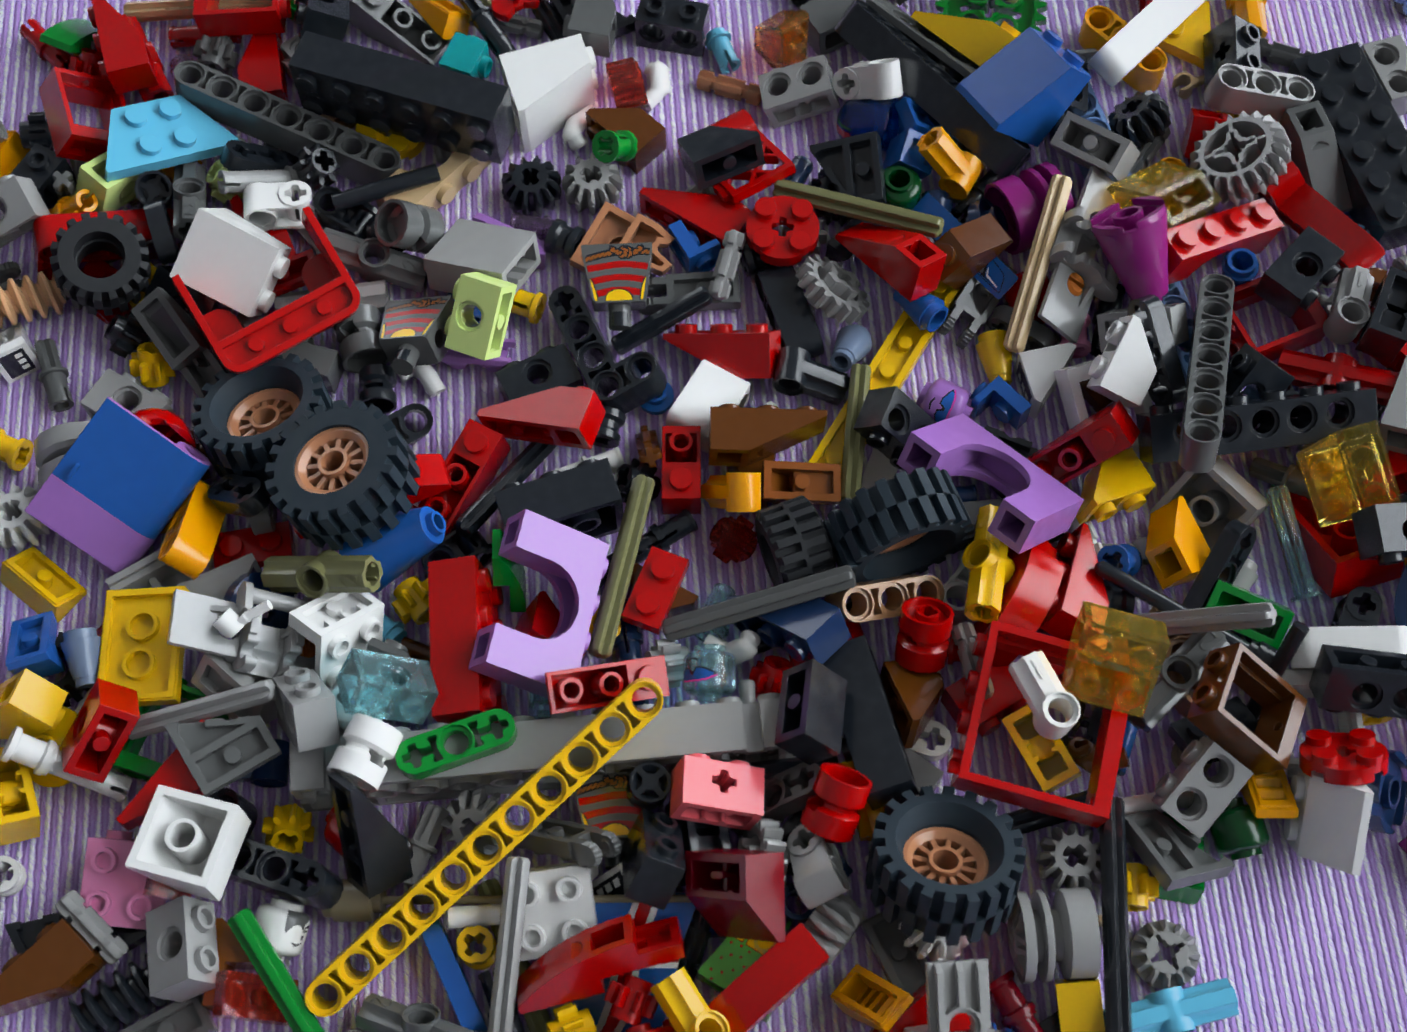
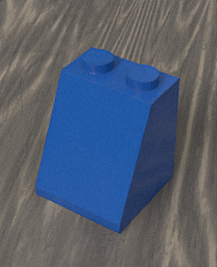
[956,27,1092,147]

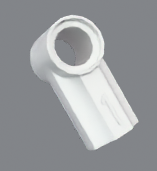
[1008,650,1081,740]

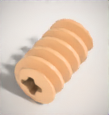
[0,271,66,329]

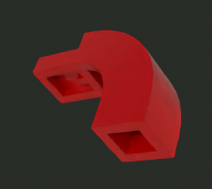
[974,541,1065,667]

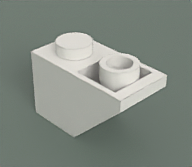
[1087,315,1157,407]

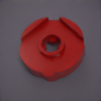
[746,195,819,266]
[1299,728,1389,786]

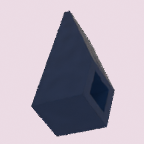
[726,595,851,665]

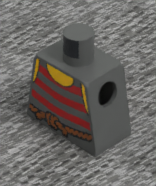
[581,242,652,331]
[379,295,454,376]
[574,771,651,870]

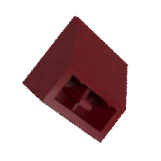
[685,848,785,943]

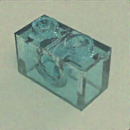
[336,648,439,725]

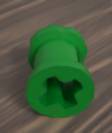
[592,130,638,163]

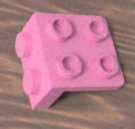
[80,830,168,930]

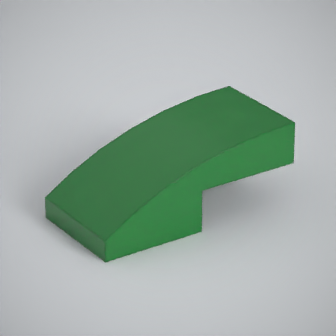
[39,19,98,54]
[492,529,526,612]

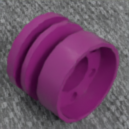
[984,161,1075,255]

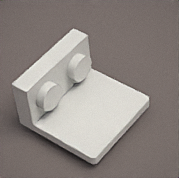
[289,593,385,688]
[520,861,599,961]

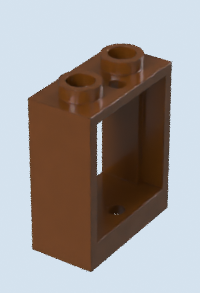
[1186,642,1308,776]

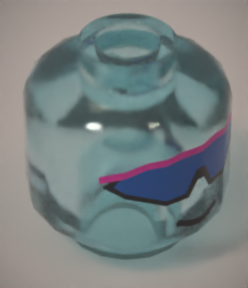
[683,644,736,704]

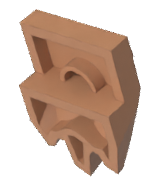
[570,201,675,276]

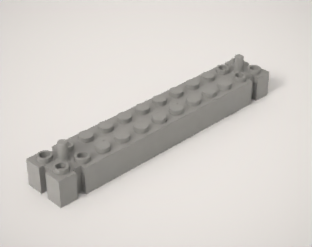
[290,679,795,812]

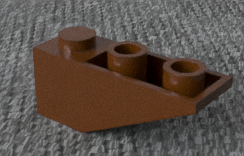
[708,404,828,466]
[0,918,107,1017]

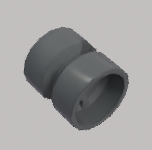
[374,199,445,254]
[334,304,389,373]

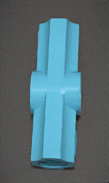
[1103,978,1239,1032]

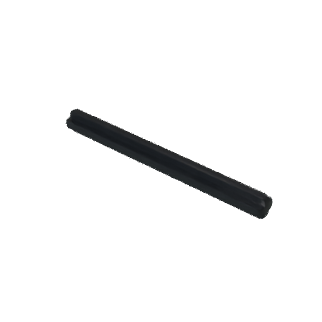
[1100,797,1132,1032]

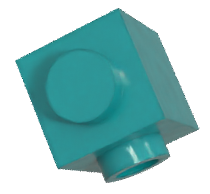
[438,32,493,79]

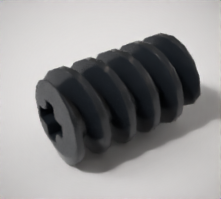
[68,953,167,1032]

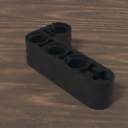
[548,286,667,414]
[209,788,343,910]

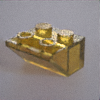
[1107,161,1222,228]
[1296,420,1401,528]
[1061,601,1170,718]

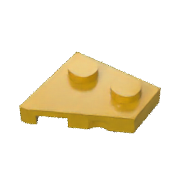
[1158,0,1211,69]

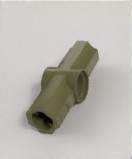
[260,549,383,599]

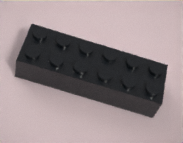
[288,31,516,164]
[1287,42,1407,251]

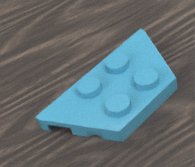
[105,94,239,182]

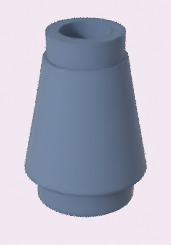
[830,324,872,372]
[60,627,101,689]

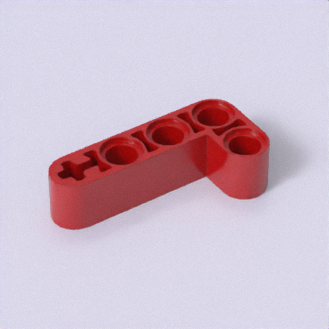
[1258,161,1386,269]
[32,208,183,280]

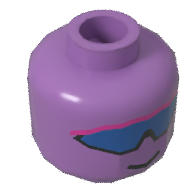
[916,378,974,422]

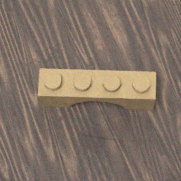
[376,147,509,210]

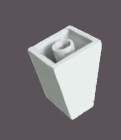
[499,33,599,153]
[169,208,292,317]

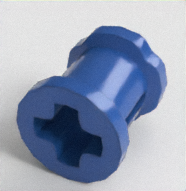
[1097,544,1142,577]

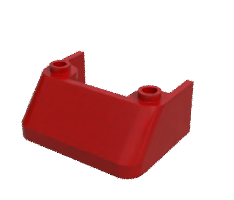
[172,206,360,374]

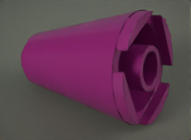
[1090,196,1169,301]

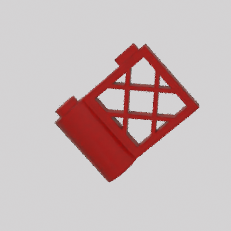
[678,109,796,204]

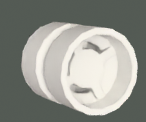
[327,713,404,792]

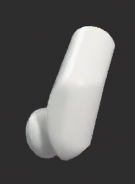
[638,61,671,111]
[562,104,595,151]
[701,630,761,665]

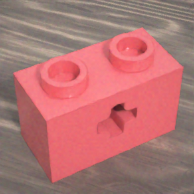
[669,753,765,831]

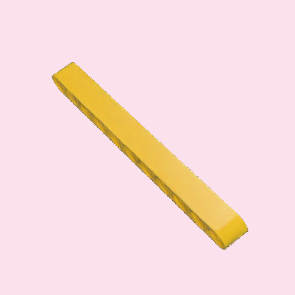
[305,678,664,1017]

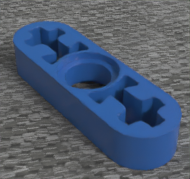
[421,919,488,1032]

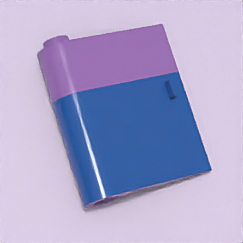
[24,397,211,576]

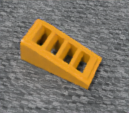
[408,0,470,40]
[1240,769,1299,819]
[830,964,914,1032]

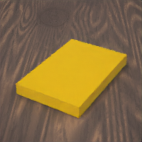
[97,586,189,706]

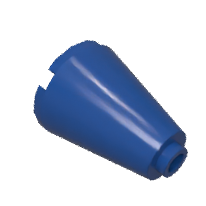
[339,506,446,594]

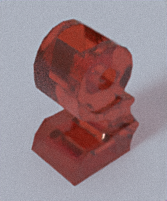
[605,57,648,108]

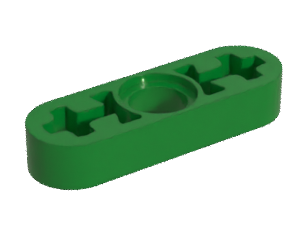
[395,709,517,780]

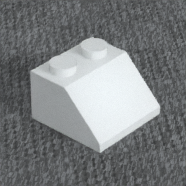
[1283,767,1374,876]
[124,785,251,902]

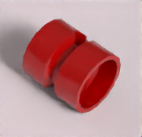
[894,596,954,673]
[800,762,873,843]

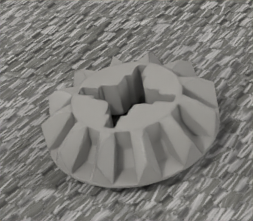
[1130,919,1201,989]

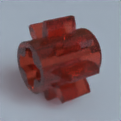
[709,515,758,564]

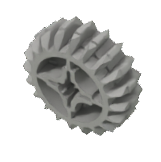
[1189,110,1292,205]

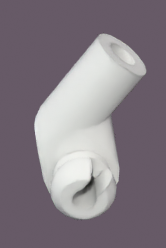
[397,365,446,398]

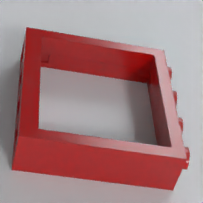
[947,620,1138,828]

